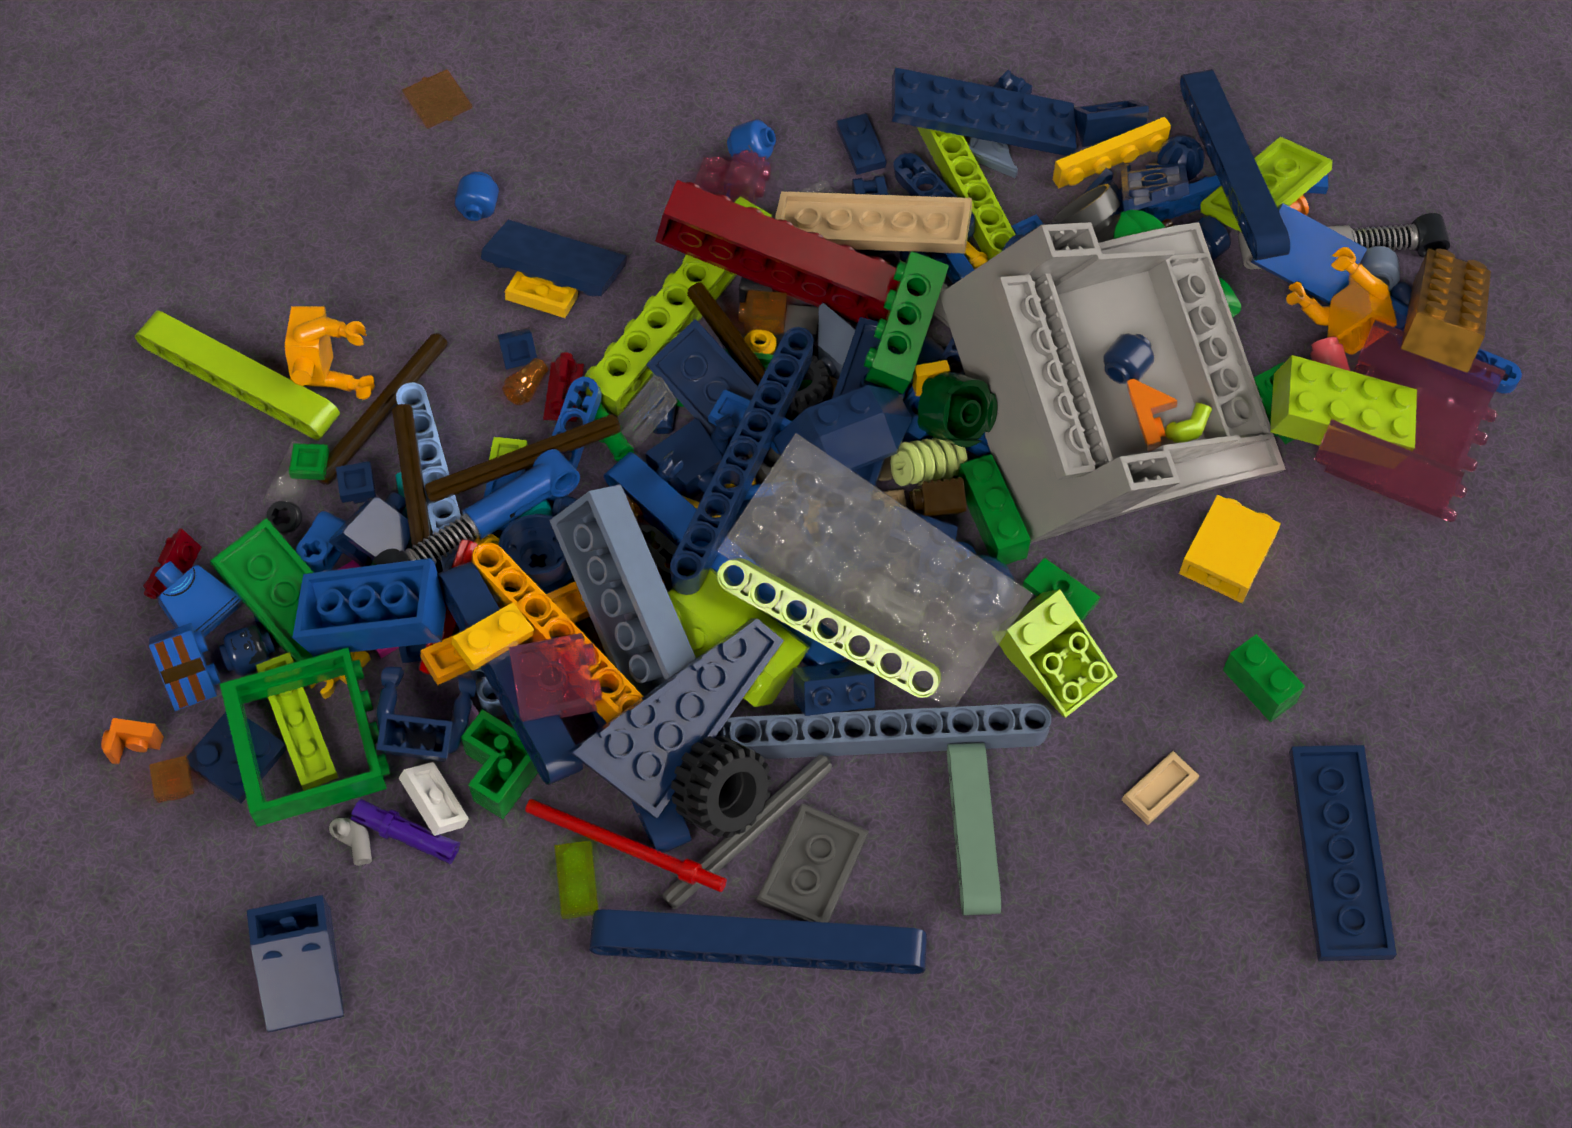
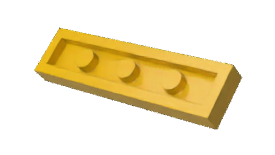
[1052,117,1171,189]

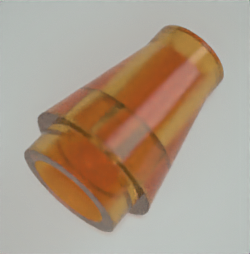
[502,358,548,405]

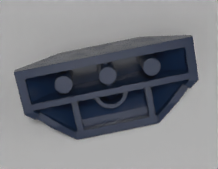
[773,385,912,478]

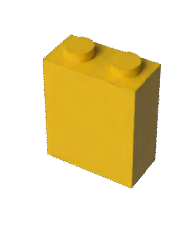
[1179,494,1281,603]

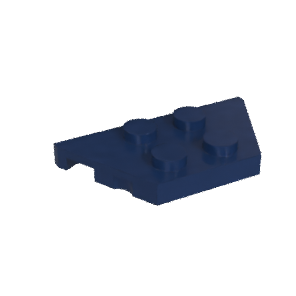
[1120,163,1189,212]

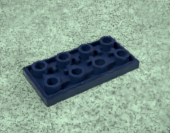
[481,219,627,296]

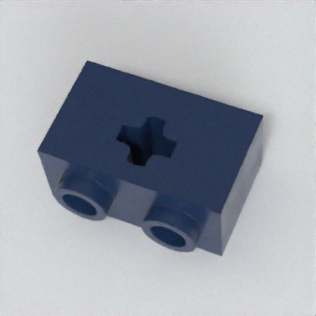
[793,661,875,716]

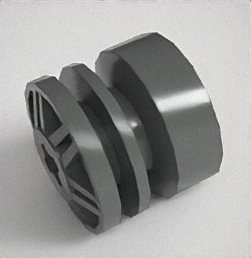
[1051,184,1121,243]

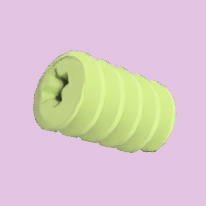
[890,438,967,486]

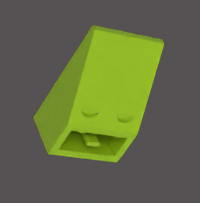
[991,589,1118,718]

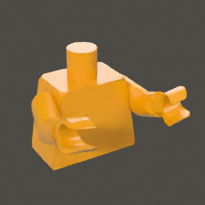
[1286,247,1397,355]
[285,306,375,400]

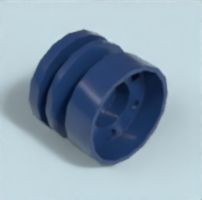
[498,514,575,594]

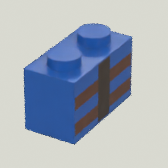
[149,623,221,711]

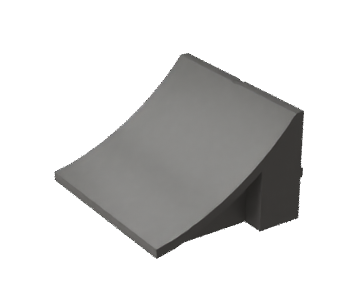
[939,222,1286,543]

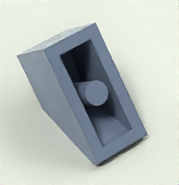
[818,303,855,380]

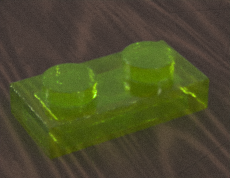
[554,840,599,919]

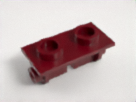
[543,352,584,422]
[143,528,202,599]

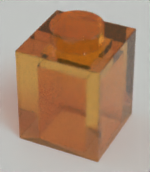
[739,290,787,336]

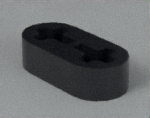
[639,524,686,582]

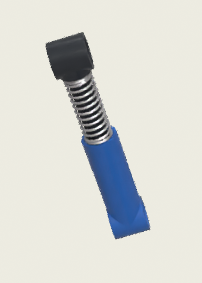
[371,449,580,566]

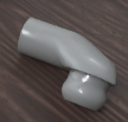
[329,818,372,866]

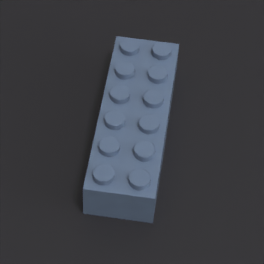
[549,485,696,696]

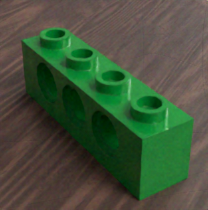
[863,251,949,394]

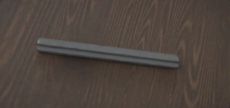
[662,755,833,909]

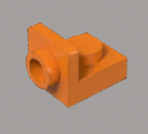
[101,718,164,764]

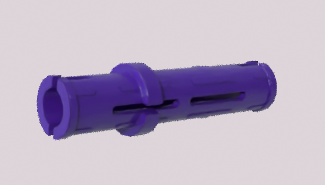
[351,799,460,864]

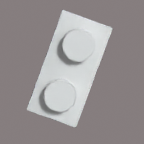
[399,762,469,836]

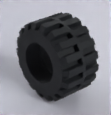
[671,735,771,838]

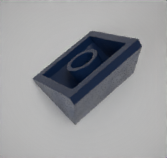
[1074,100,1149,147]

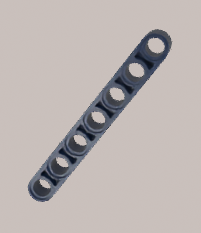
[437,561,583,785]

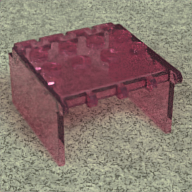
[1314,320,1505,522]

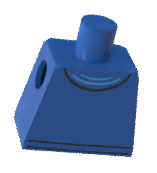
[155,561,242,638]

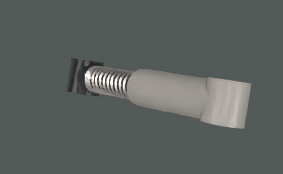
[1238,213,1450,269]

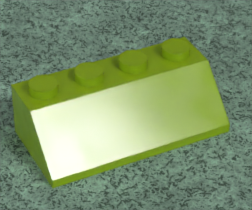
[668,568,810,707]

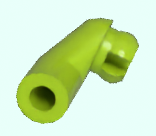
[1165,403,1212,443]

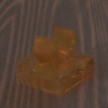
[149,755,195,803]

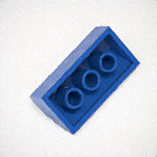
[292,558,446,656]

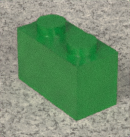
[1223,634,1305,722]

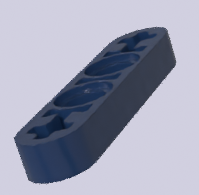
[893,153,975,239]

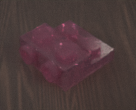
[694,150,771,205]
[509,633,603,722]

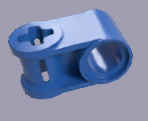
[296,511,346,573]

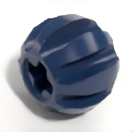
[1157,135,1205,182]

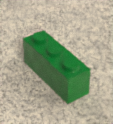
[958,454,1031,565]

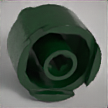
[917,372,998,447]

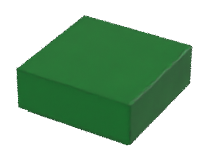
[289,443,329,480]

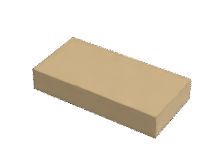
[1122,751,1199,825]

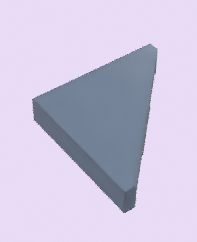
[968,138,1018,178]

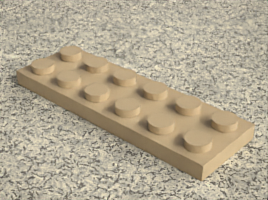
[775,191,972,254]

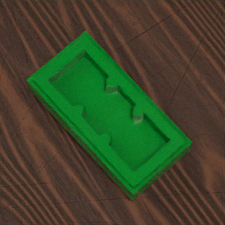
[1023,558,1100,622]

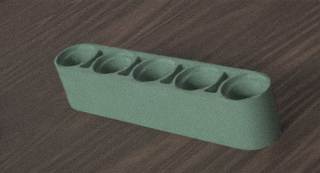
[947,742,1001,916]

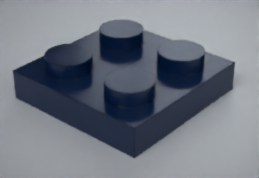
[183,712,287,804]

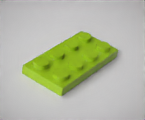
[1201,137,1332,232]

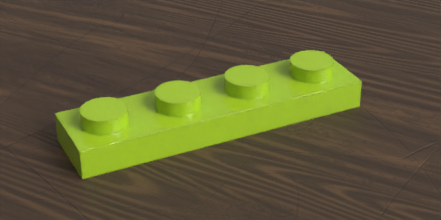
[256,652,339,791]

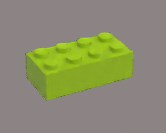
[1270,355,1417,466]

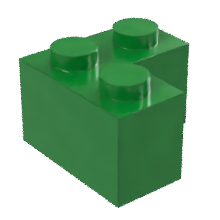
[461,709,538,820]

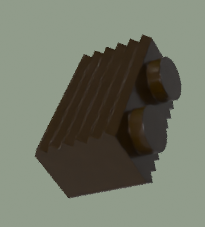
[909,477,967,517]

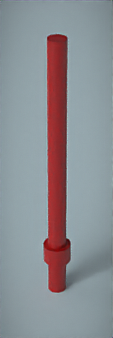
[525,799,727,892]

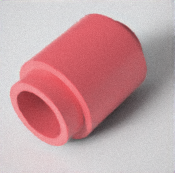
[1310,337,1350,371]

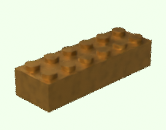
[1401,249,1491,373]

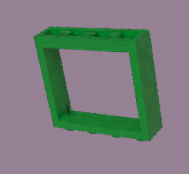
[220,648,390,827]

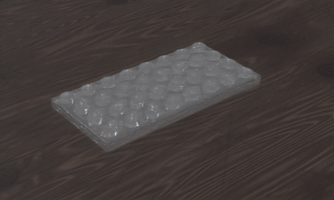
[717,433,1033,707]

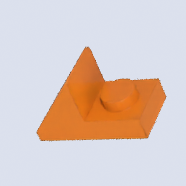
[1127,379,1177,452]

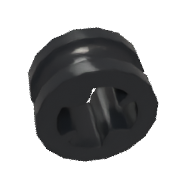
[266,501,302,532]

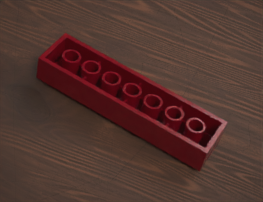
[655,180,920,325]

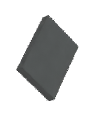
[757,803,869,923]

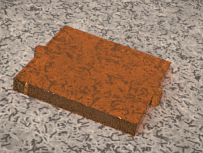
[402,69,473,129]

